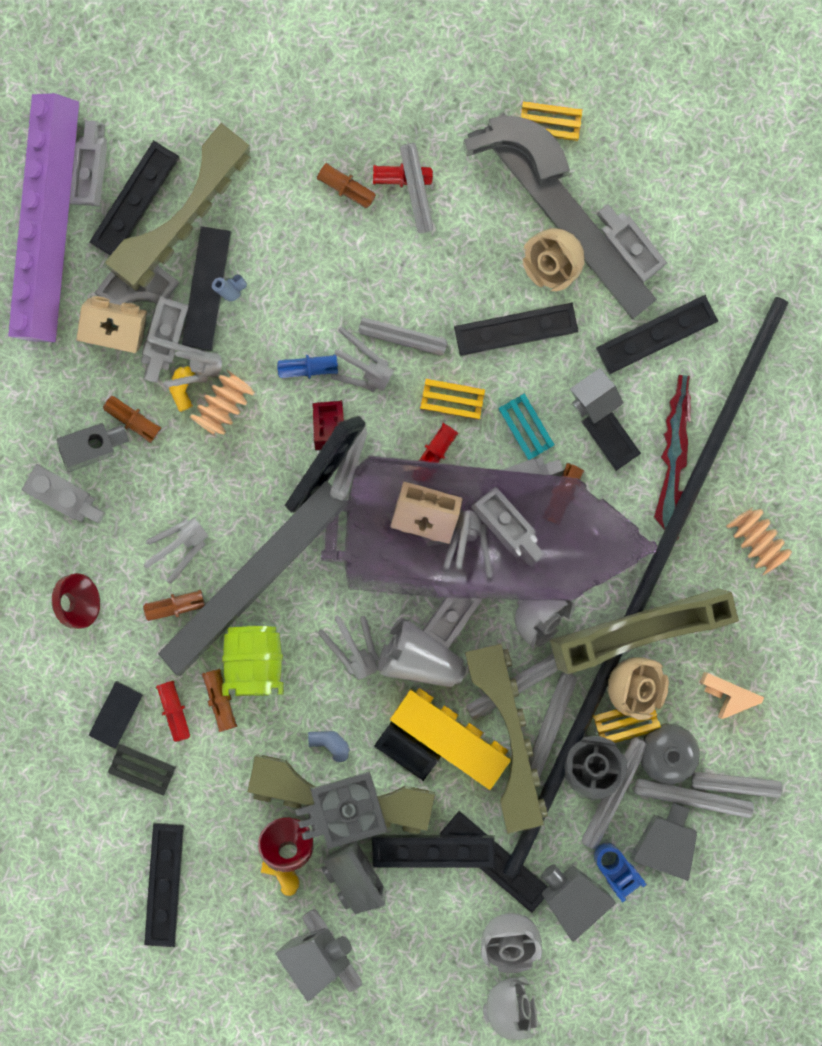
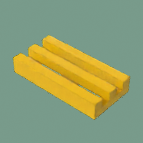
[521,101,583,141]
[420,379,485,420]
[593,709,661,743]

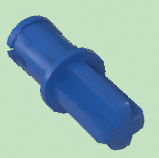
[277,355,338,379]

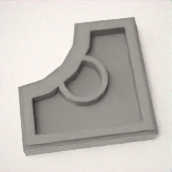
[95,266,180,305]

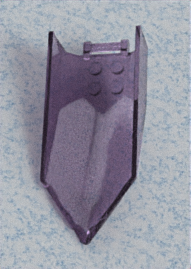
[321,456,657,601]

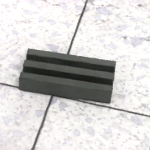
[108,744,176,796]

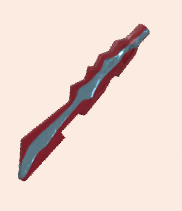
[654,375,691,540]

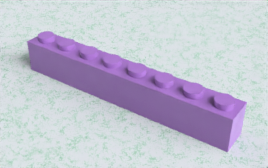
[8,93,79,342]

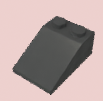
[322,841,386,914]

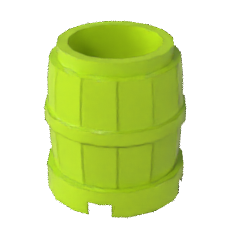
[222,626,284,696]

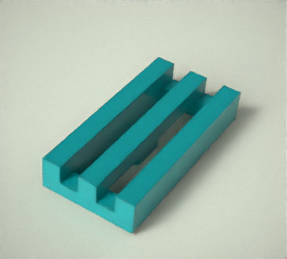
[498,393,555,460]

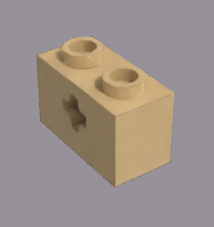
[76,296,147,353]
[391,481,462,544]

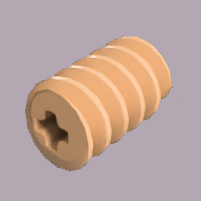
[190,369,255,437]
[726,507,792,575]

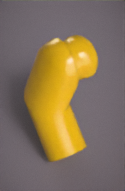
[169,366,196,412]
[261,861,299,896]

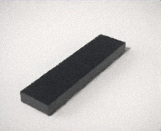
[89,140,180,256]
[182,226,232,351]
[596,295,718,375]
[454,302,579,356]
[285,416,366,513]
[439,810,548,913]
[144,822,184,947]
[372,835,495,868]

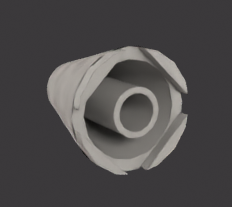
[378,618,466,687]

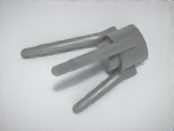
[331,327,394,392]
[147,336,222,387]
[444,511,492,578]
[144,517,209,584]
[318,616,379,680]

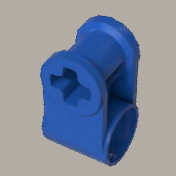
[594,843,647,903]

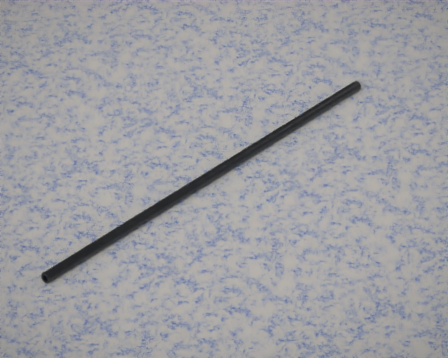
[503,297,789,879]

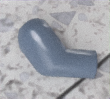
[212,274,247,302]
[308,731,350,762]

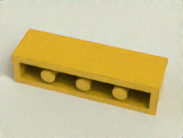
[390,687,511,790]

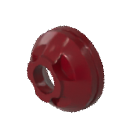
[51,573,100,629]
[258,817,314,872]

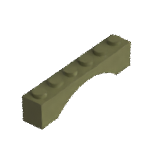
[105,123,251,291]
[550,588,739,674]
[465,644,548,834]
[247,754,435,834]

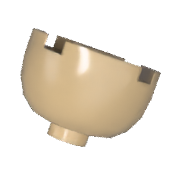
[522,228,585,292]
[608,657,669,720]

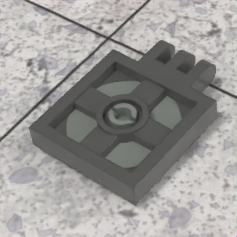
[294,771,387,849]

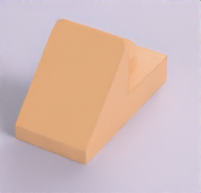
[699,672,764,719]

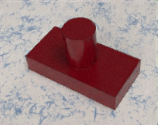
[312,400,344,451]

